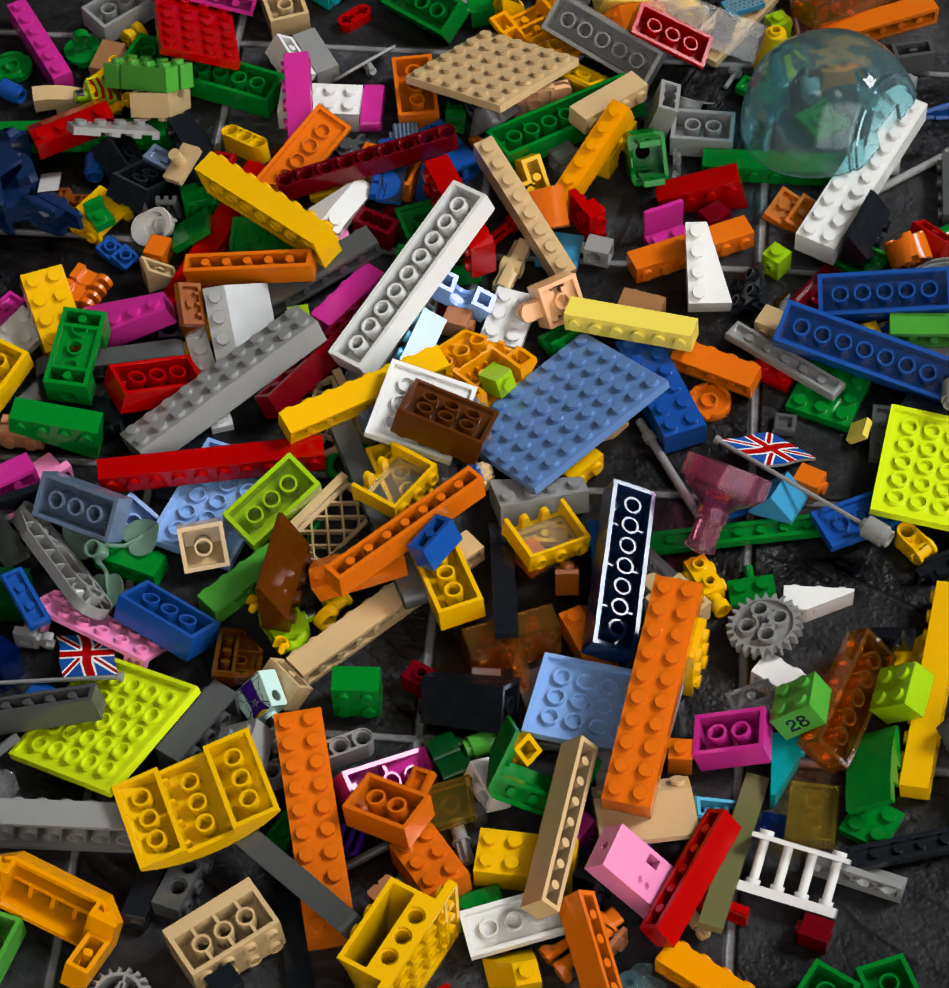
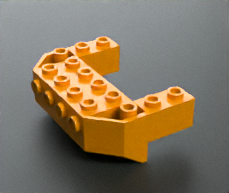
[0,851,123,988]

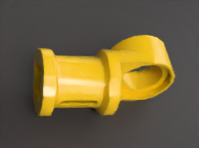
[313,594,353,632]

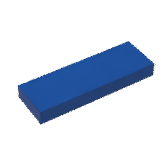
[0,566,52,632]

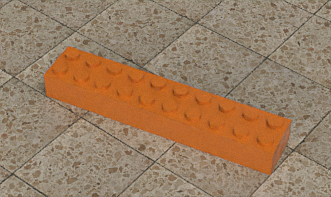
[601,575,704,818]
[273,707,353,951]

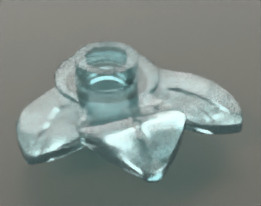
[619,963,667,988]

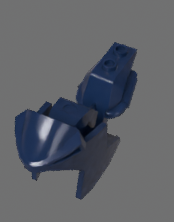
[0,127,84,236]

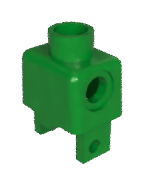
[623,127,669,188]

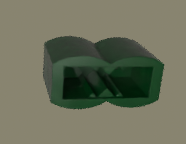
[424,731,471,788]

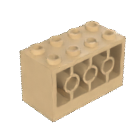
[162,877,286,988]

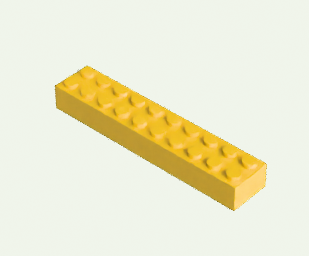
[365,443,486,631]

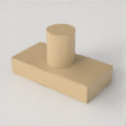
[162,142,202,186]

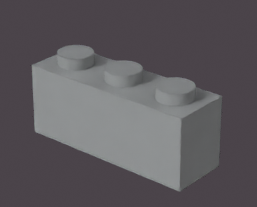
[292,27,340,84]

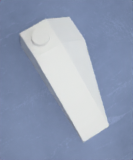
[307,179,370,239]

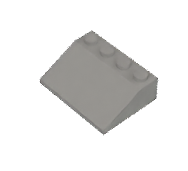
[202,283,274,361]

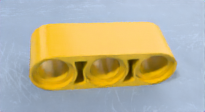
[221,124,271,164]

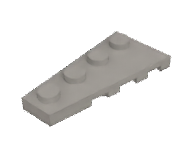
[66,118,160,140]

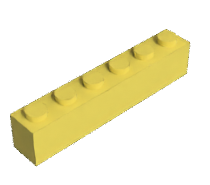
[563,296,699,352]

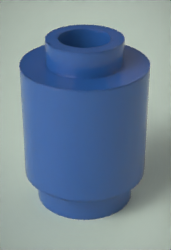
[0,78,27,104]
[84,152,105,183]

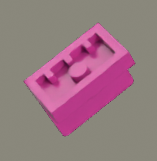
[643,199,685,246]

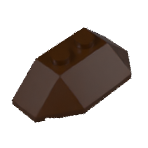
[211,627,264,687]

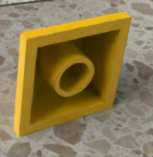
[482,948,542,988]

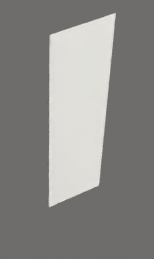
[37,172,62,192]

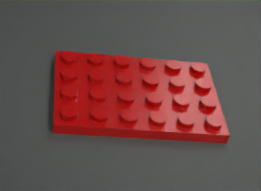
[152,0,241,71]

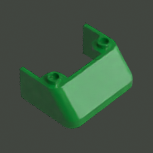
[486,716,602,816]

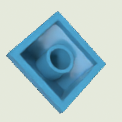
[749,471,809,525]

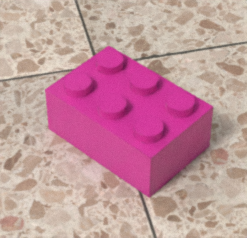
[692,706,773,771]

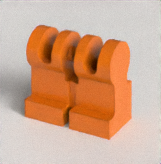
[67,262,113,309]

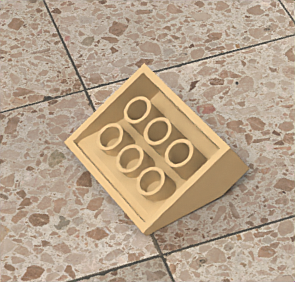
[590,775,699,844]

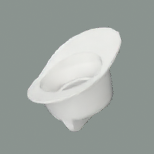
[131,206,178,246]

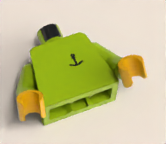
[245,594,316,657]

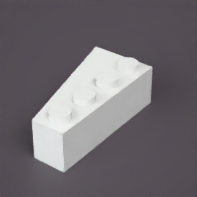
[684,222,732,312]

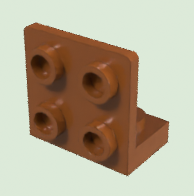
[174,282,207,337]

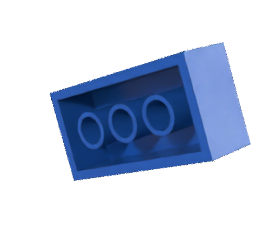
[113,580,220,662]

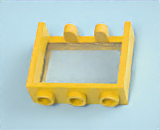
[351,441,439,518]
[501,498,591,573]

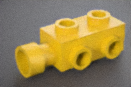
[681,554,732,618]

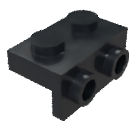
[858,627,916,651]

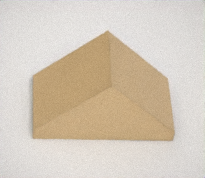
[139,256,176,293]

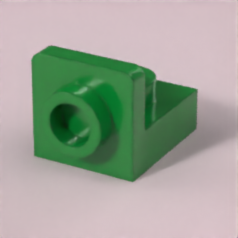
[83,195,116,233]

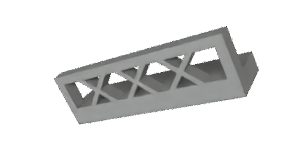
[804,847,908,904]

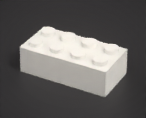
[277,83,363,132]

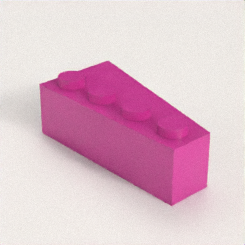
[83,292,177,349]

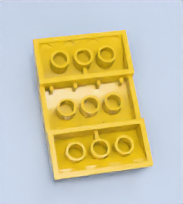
[111,727,281,872]

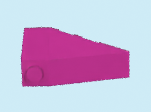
[333,746,434,805]

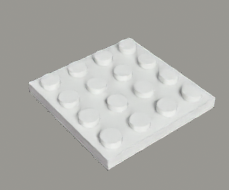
[364,359,478,466]

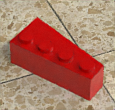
[655,163,748,213]

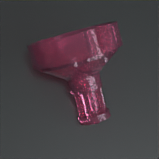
[680,451,773,555]

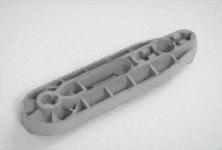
[12,501,113,620]

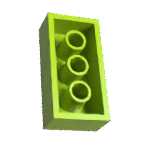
[222,452,322,551]

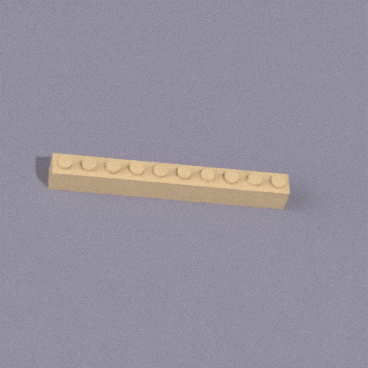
[286,530,485,685]

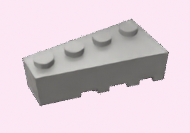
[489,477,589,528]

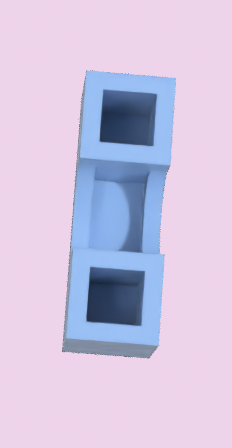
[431,271,497,323]

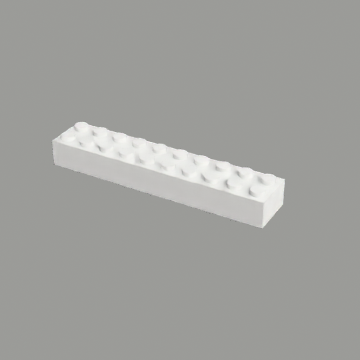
[794,89,928,265]
[328,180,495,377]

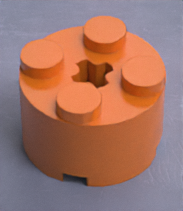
[883,230,933,269]

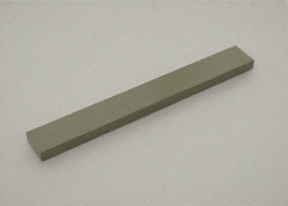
[697,772,770,934]

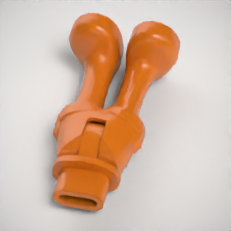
[538,906,624,985]

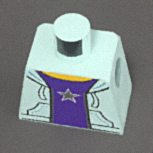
[236,669,287,730]

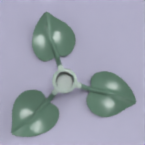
[62,519,159,607]

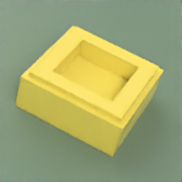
[846,417,873,445]

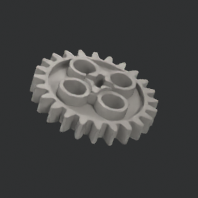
[726,593,804,660]

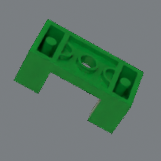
[43,307,111,405]

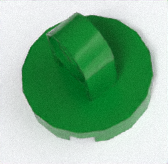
[64,29,101,69]

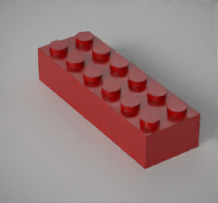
[422,154,497,279]

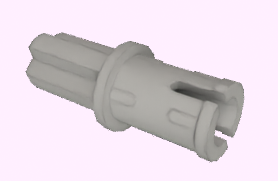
[448,818,474,867]

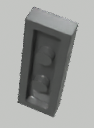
[868,404,891,464]

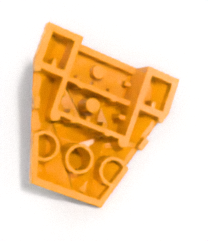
[488,0,583,57]
[439,329,537,407]

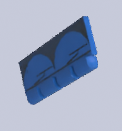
[368,137,408,205]

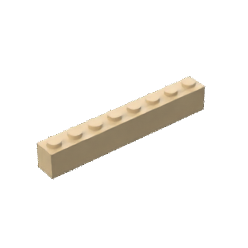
[473,135,577,277]
[520,735,599,920]

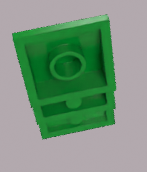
[845,725,901,815]

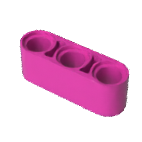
[360,84,386,133]

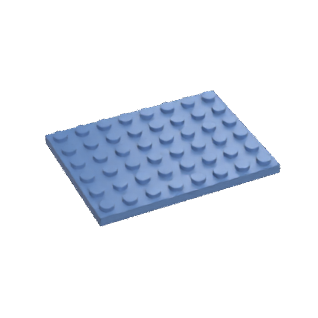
[482,333,670,495]

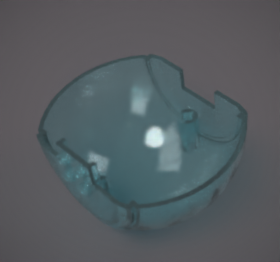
[741,28,917,178]

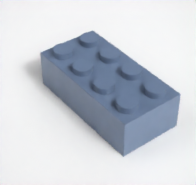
[31,471,133,543]

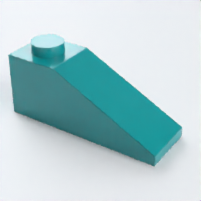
[769,732,806,808]

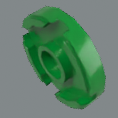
[0,51,33,83]

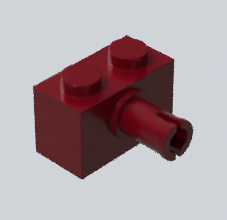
[352,204,401,251]

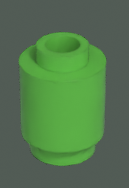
[461,731,496,759]

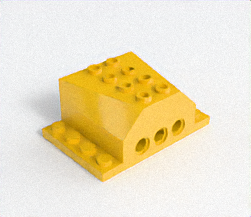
[336,877,461,988]

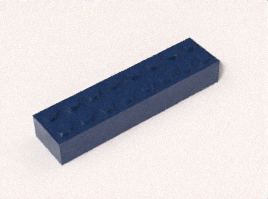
[581,478,656,666]

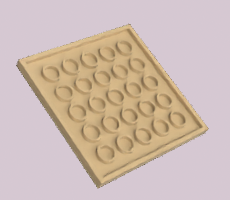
[405,30,579,113]

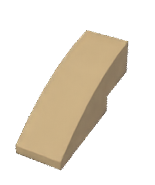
[32,85,85,114]

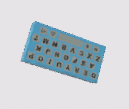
[720,0,765,19]

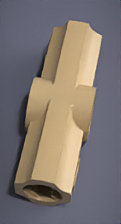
[492,238,532,293]

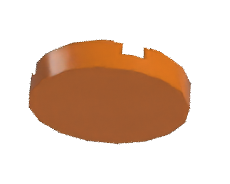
[689,383,732,422]

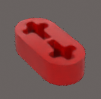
[338,4,372,33]

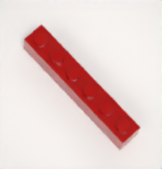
[639,809,741,948]

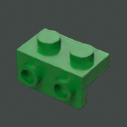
[538,324,587,357]

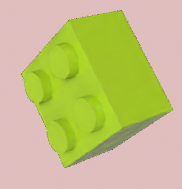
[869,661,935,724]

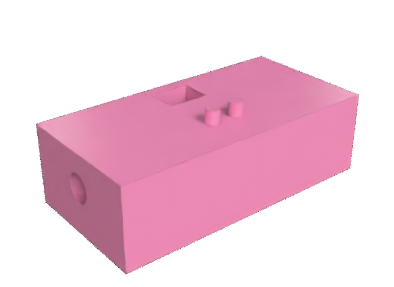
[584,823,674,919]

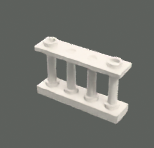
[736,828,852,919]

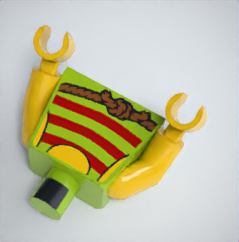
[73,55,130,115]

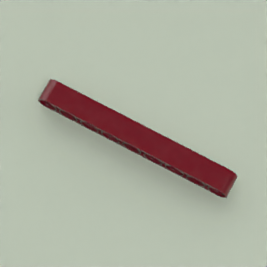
[276,124,458,200]

